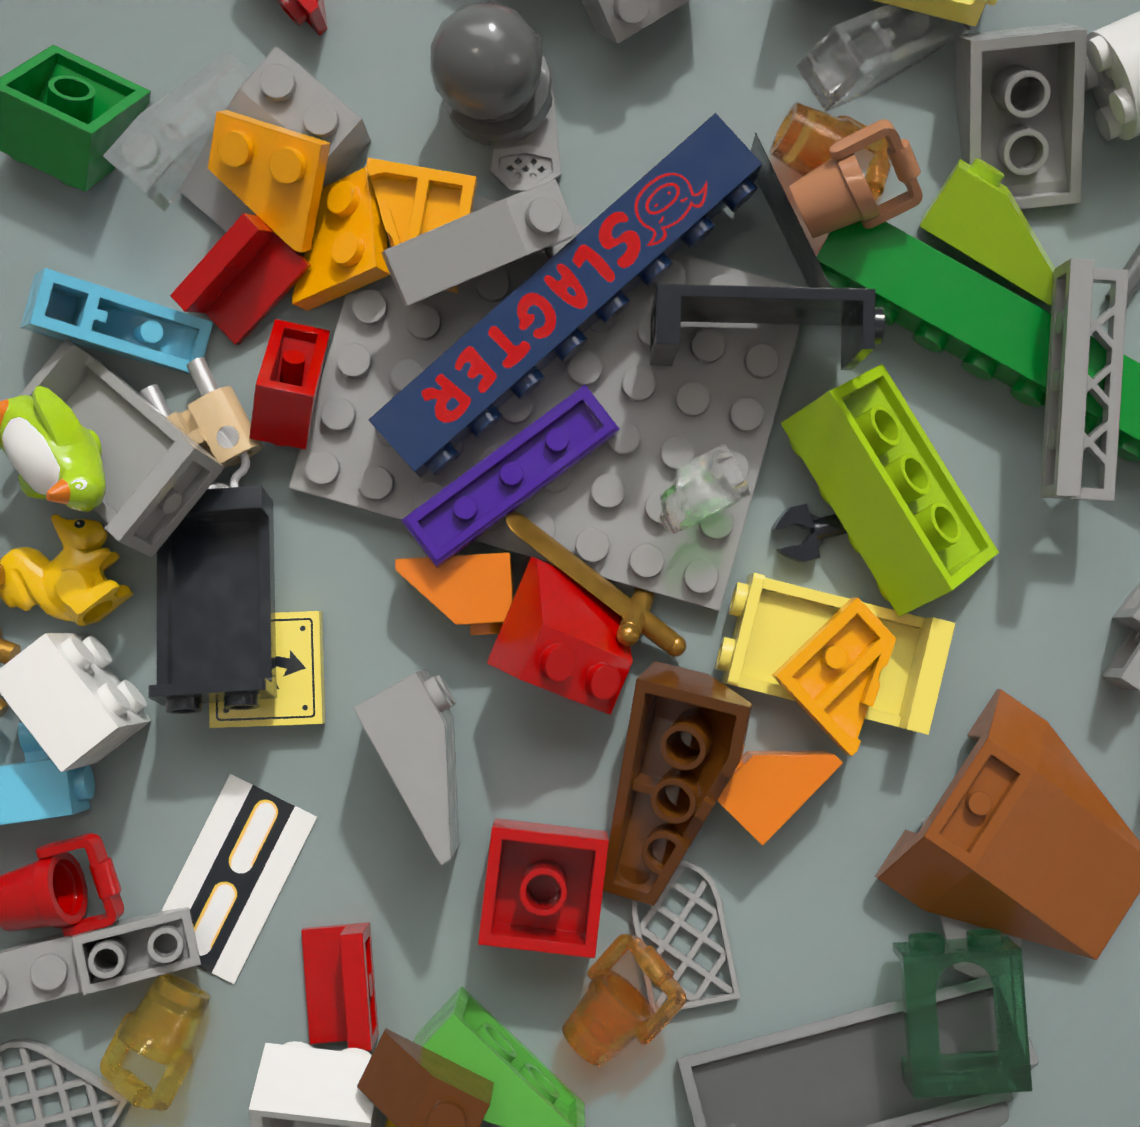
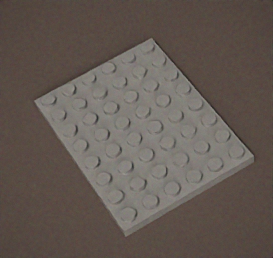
[289,195,801,611]

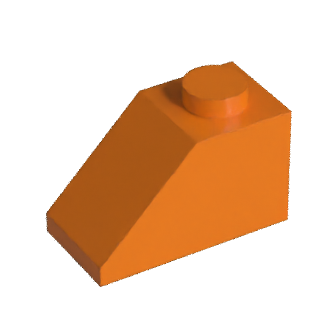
[395,552,514,636]
[717,750,843,846]

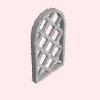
[631,859,741,1015]
[0,1038,132,1127]

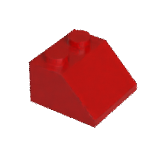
[487,557,633,715]

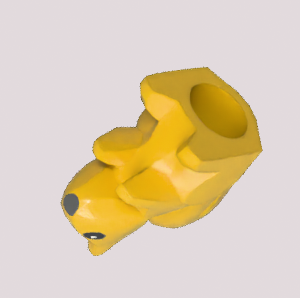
[0,514,133,626]

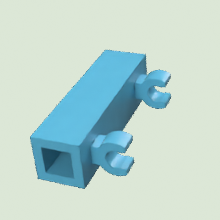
[0,722,95,825]

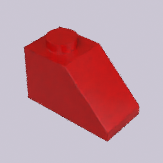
[249,319,330,450]

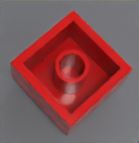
[478,818,609,958]

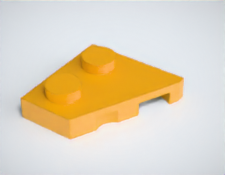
[208,110,331,253]
[366,158,478,293]
[292,166,390,311]
[772,597,897,756]

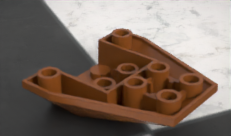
[874,689,1140,960]

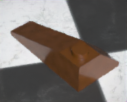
[603,661,752,906]

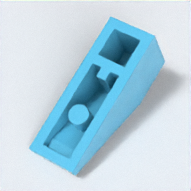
[20,268,213,374]

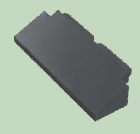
[677,972,1039,1127]

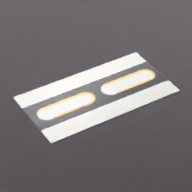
[162,774,317,984]

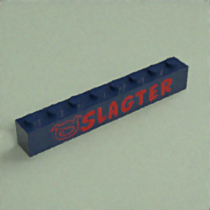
[368,113,762,478]

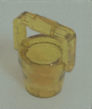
[100,973,211,1111]

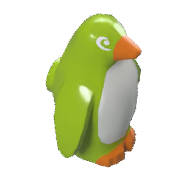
[0,386,106,512]

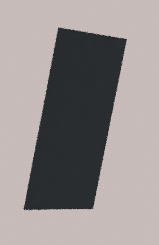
[751,133,831,288]

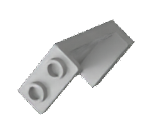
[19,339,225,558]

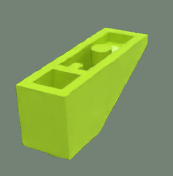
[920,158,1055,306]

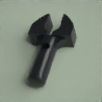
[771,503,847,562]

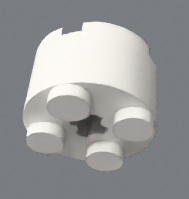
[1085,11,1140,141]

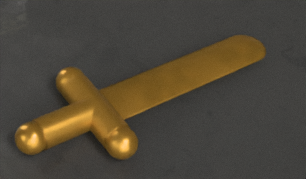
[506,511,686,657]

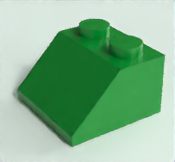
[0,44,151,192]

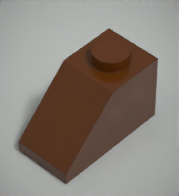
[357,1028,494,1127]

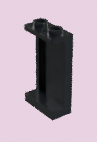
[148,485,277,714]

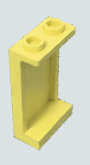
[715,573,955,735]

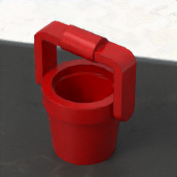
[0,833,124,937]

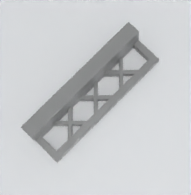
[1040,258,1129,502]

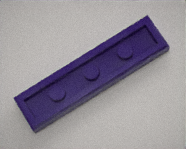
[401,385,620,568]

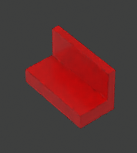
[170,213,311,345]
[301,922,379,1051]

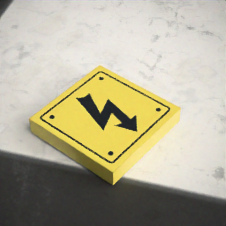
[209,611,326,728]

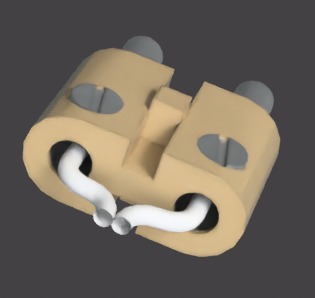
[140,357,263,489]

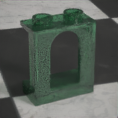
[892,928,1032,1099]

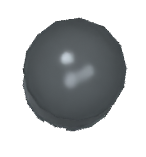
[430,1,553,145]

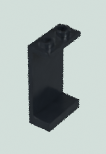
[650,284,885,370]

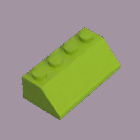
[781,364,999,617]

